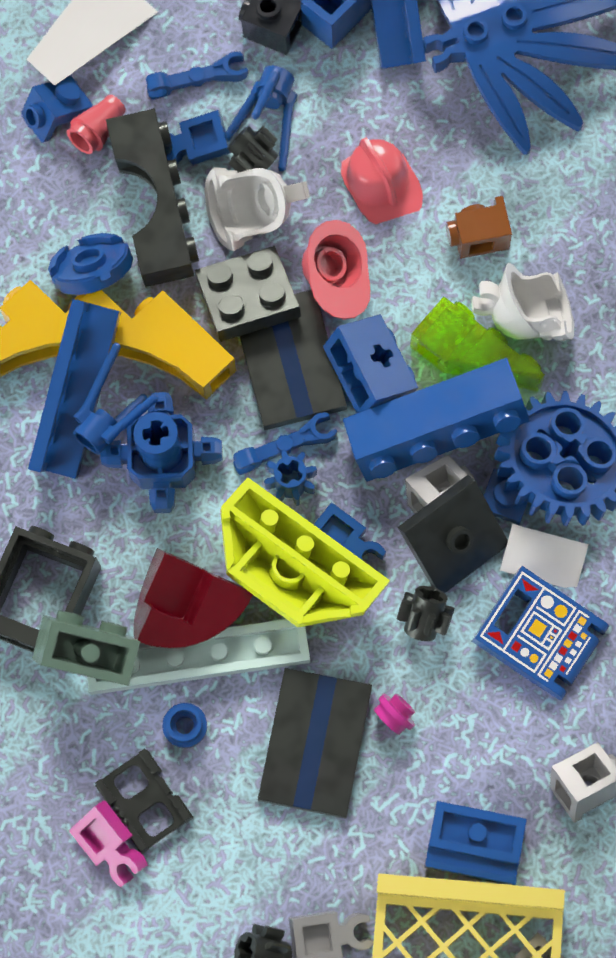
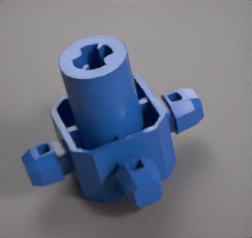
[100,392,223,513]

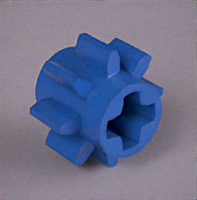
[264,450,317,506]

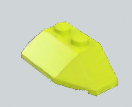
[220,477,390,628]

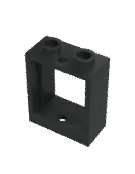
[0,526,101,653]

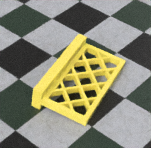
[372,873,565,958]

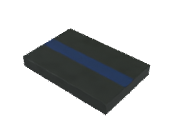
[239,290,347,431]
[258,668,372,819]

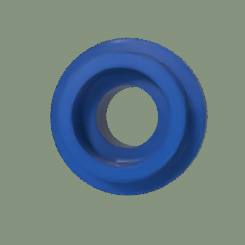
[162,703,207,748]

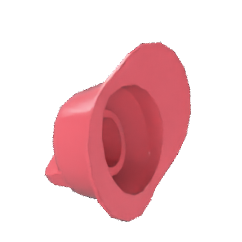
[341,137,423,224]
[302,220,370,320]

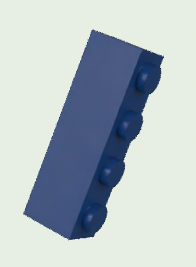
[343,358,530,482]

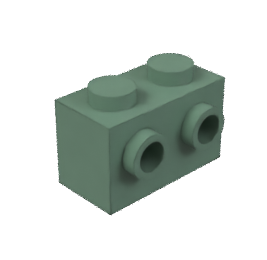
[32,610,140,686]

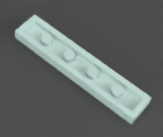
[87,619,311,695]

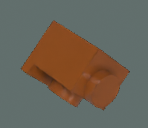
[446,196,512,259]

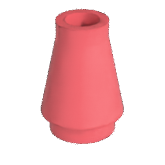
[67,94,126,154]

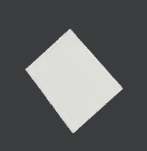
[500,524,589,588]

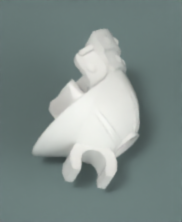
[204,167,310,251]
[471,263,574,341]

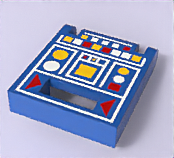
[471,566,609,700]

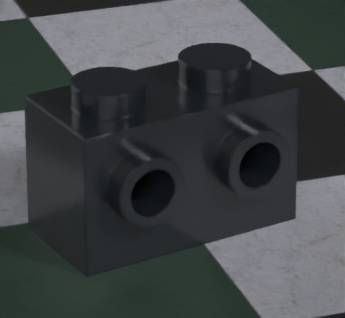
[238,0,302,55]

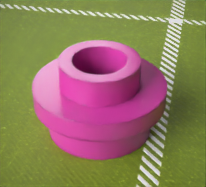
[374,693,415,735]

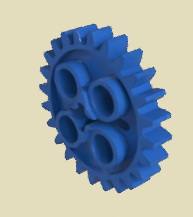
[494,391,616,527]

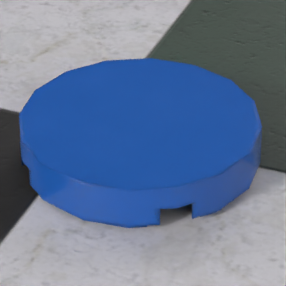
[48,233,133,295]

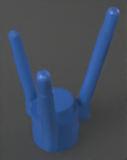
[226,65,298,172]
[73,343,158,455]

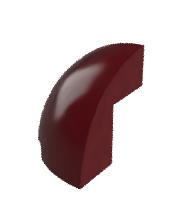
[133,548,253,648]

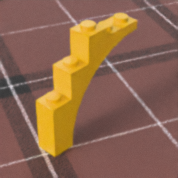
[0,280,237,400]

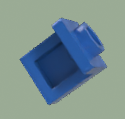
[21,76,94,142]

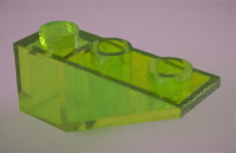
[410,297,545,392]

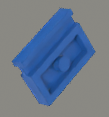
[424,801,527,885]

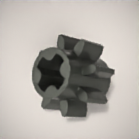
[227,125,279,173]
[396,586,455,641]
[234,924,292,958]

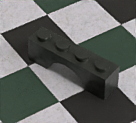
[106,108,199,287]

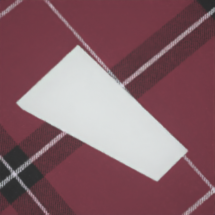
[26,0,158,86]

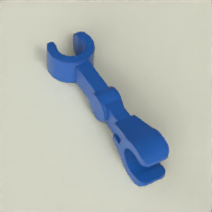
[146,51,248,100]
[233,412,337,475]

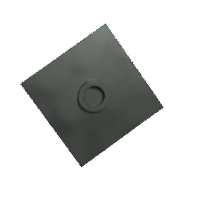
[397,475,508,593]

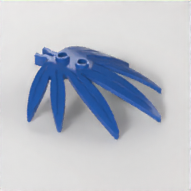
[423,0,616,155]

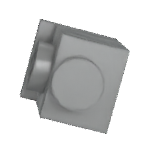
[405,455,475,514]
[550,742,616,823]

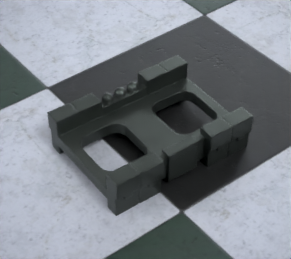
[95,748,194,854]

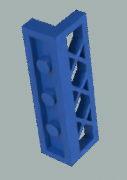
[370,0,426,69]
[28,299,121,479]

